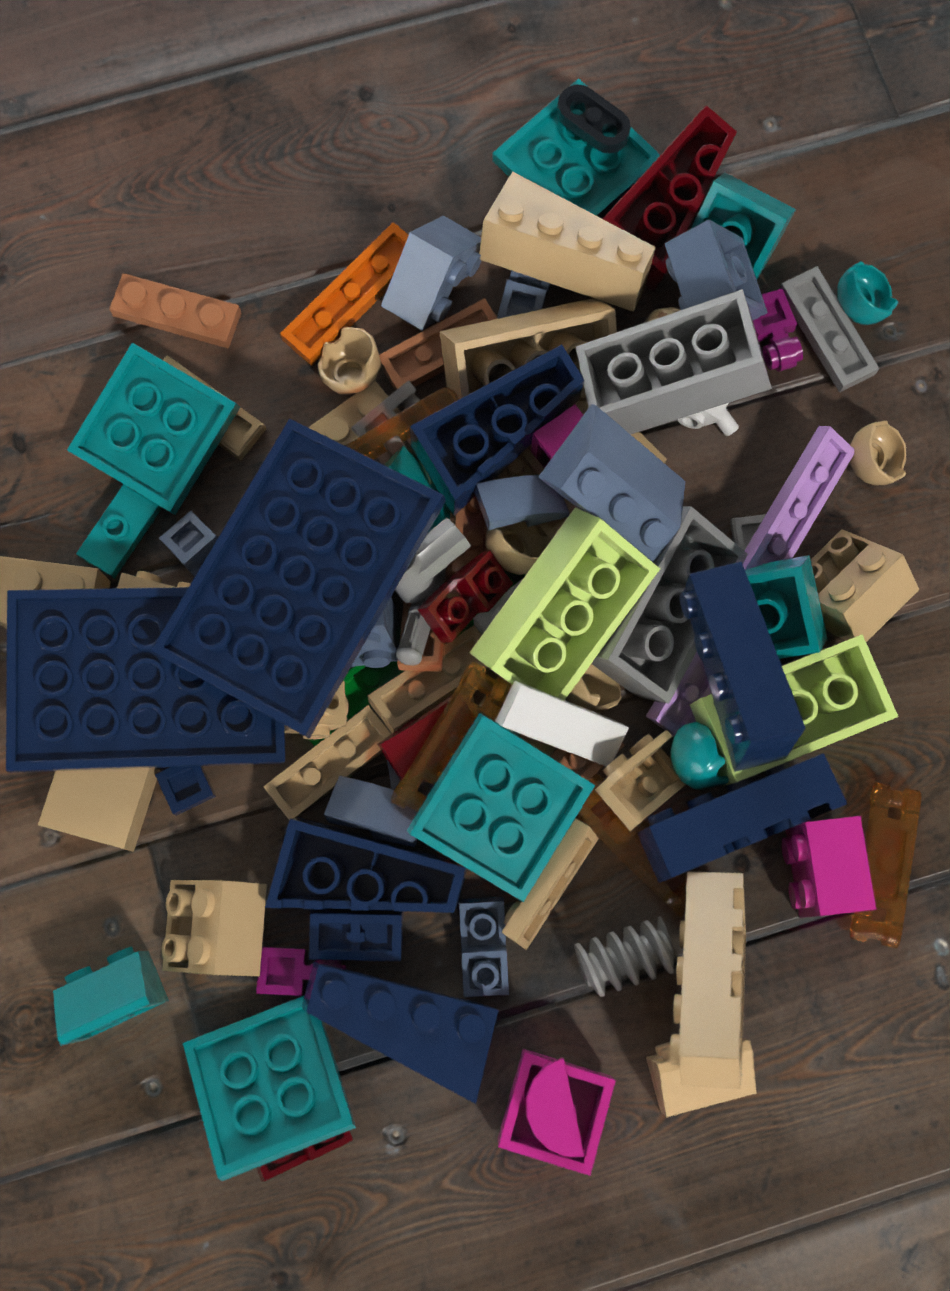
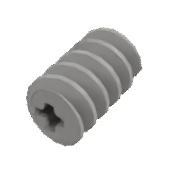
[574,916,675,997]

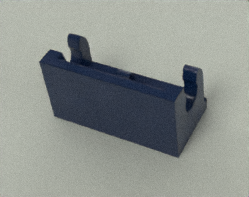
[309,908,404,961]

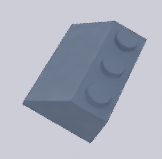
[539,404,686,563]

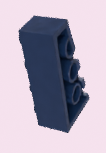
[410,345,585,516]
[680,561,805,772]
[637,753,847,883]
[265,817,467,913]
[302,962,498,1104]

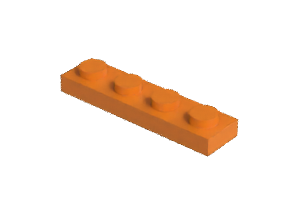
[280,222,408,366]

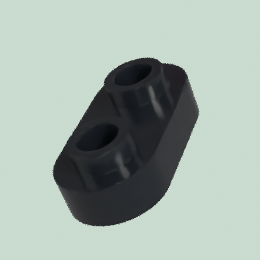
[557,85,631,153]

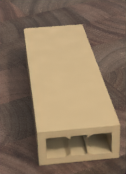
[38,571,190,852]

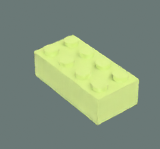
[469,507,660,700]
[689,634,898,786]

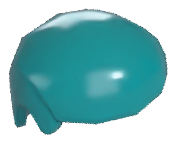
[837,261,898,325]
[671,722,729,790]

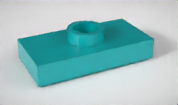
[76,485,161,579]

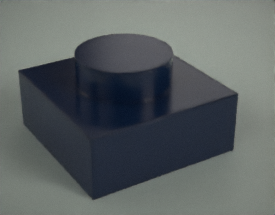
[155,766,216,816]

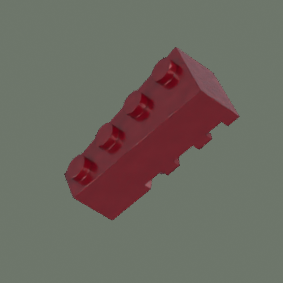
[603,105,737,292]

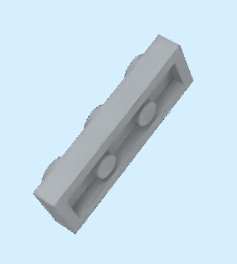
[779,266,880,393]

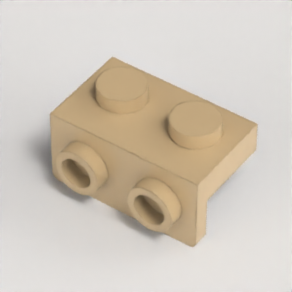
[595,730,686,831]

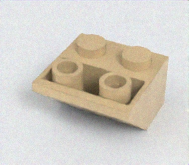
[811,529,919,642]
[162,880,267,976]
[646,1038,756,1117]

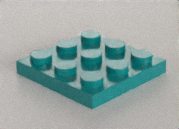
[492,79,661,218]
[67,343,241,515]
[406,713,595,902]
[183,995,356,1181]

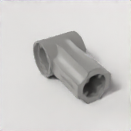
[395,517,471,603]

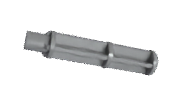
[396,568,446,666]

